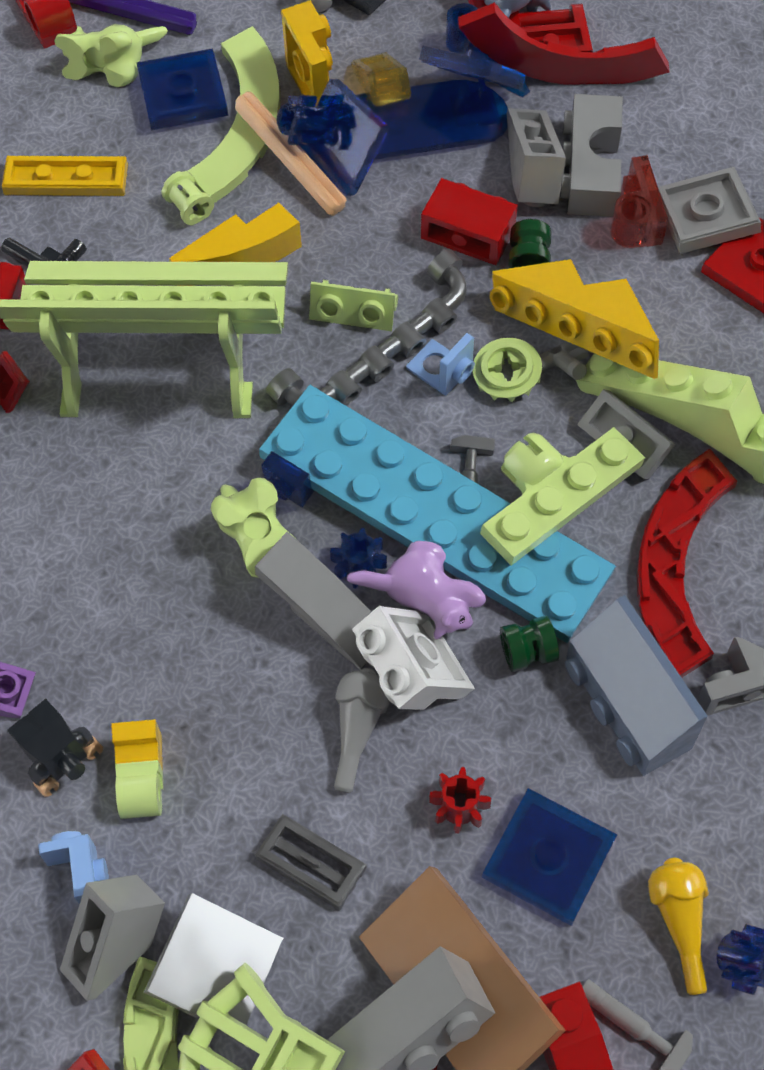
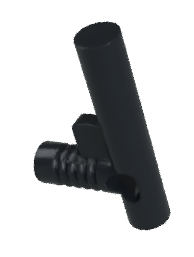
[1,237,87,267]

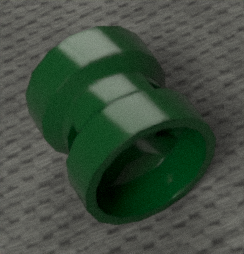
[508,219,552,268]
[500,615,559,672]

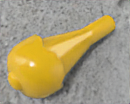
[648,857,709,995]

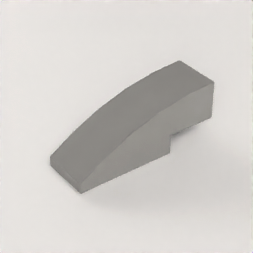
[255,532,371,670]

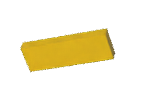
[2,156,128,196]

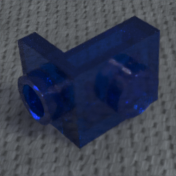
[261,451,314,508]

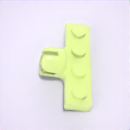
[480,427,645,566]

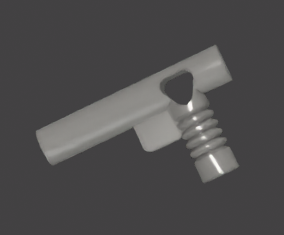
[540,341,588,380]

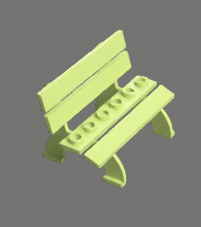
[0,261,288,418]

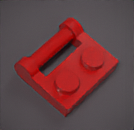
[509,4,593,52]

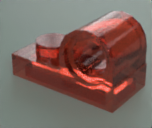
[610,155,668,248]

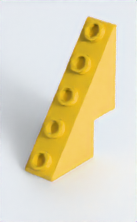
[490,259,659,379]

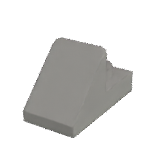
[697,637,764,716]

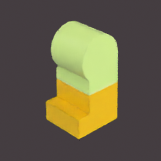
[111,719,163,819]

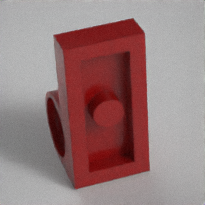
[16,0,77,49]

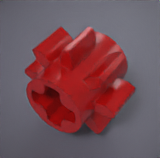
[429,767,492,834]

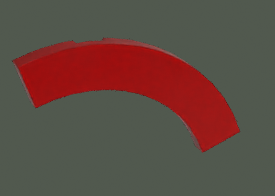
[458,2,670,85]
[637,449,737,678]

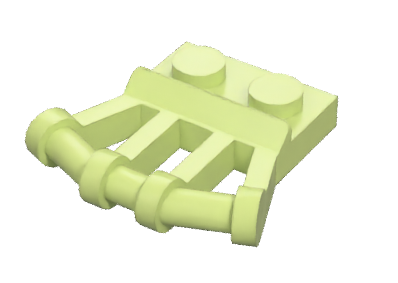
[177,963,345,1070]

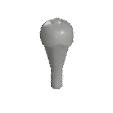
[334,668,390,793]

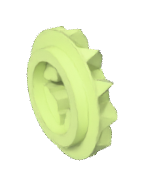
[473,338,542,402]

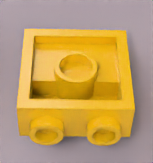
[281,0,334,120]

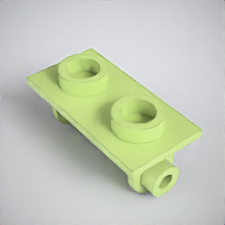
[309,280,398,331]

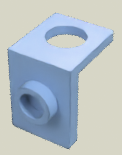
[406,333,475,396]

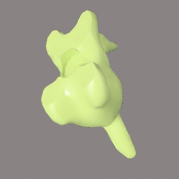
[54,24,168,87]
[210,478,297,578]

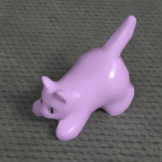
[347,541,486,639]

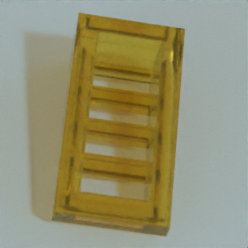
[351,52,411,106]

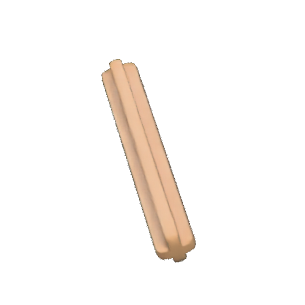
[235,91,347,216]

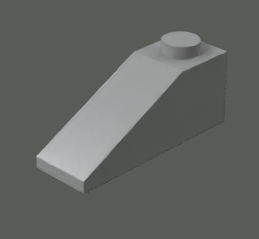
[507,108,566,207]

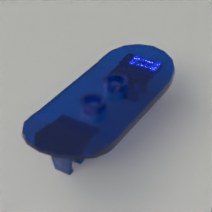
[319,79,508,163]

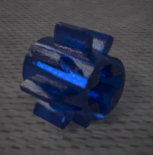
[277,94,328,146]
[330,528,387,589]
[716,924,764,995]

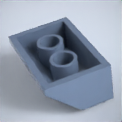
[565,595,707,776]

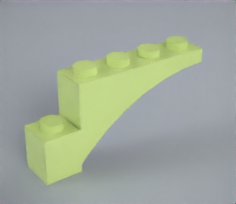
[576,353,764,484]

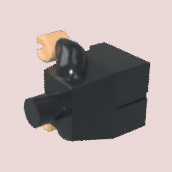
[7,699,103,797]

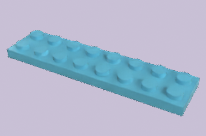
[259,385,616,643]

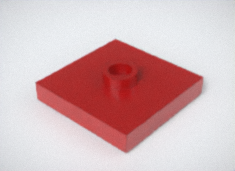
[701,217,764,314]

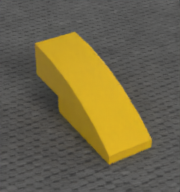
[169,202,302,286]

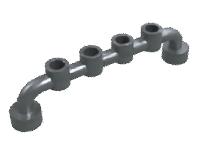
[266,249,467,406]

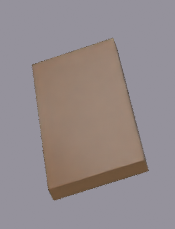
[359,866,566,1070]

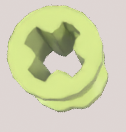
[161,171,214,225]

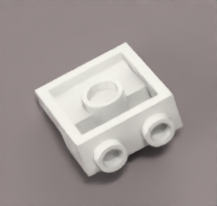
[352,606,475,710]

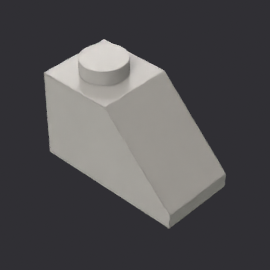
[60,874,165,1001]

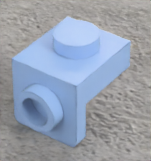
[38,831,109,904]

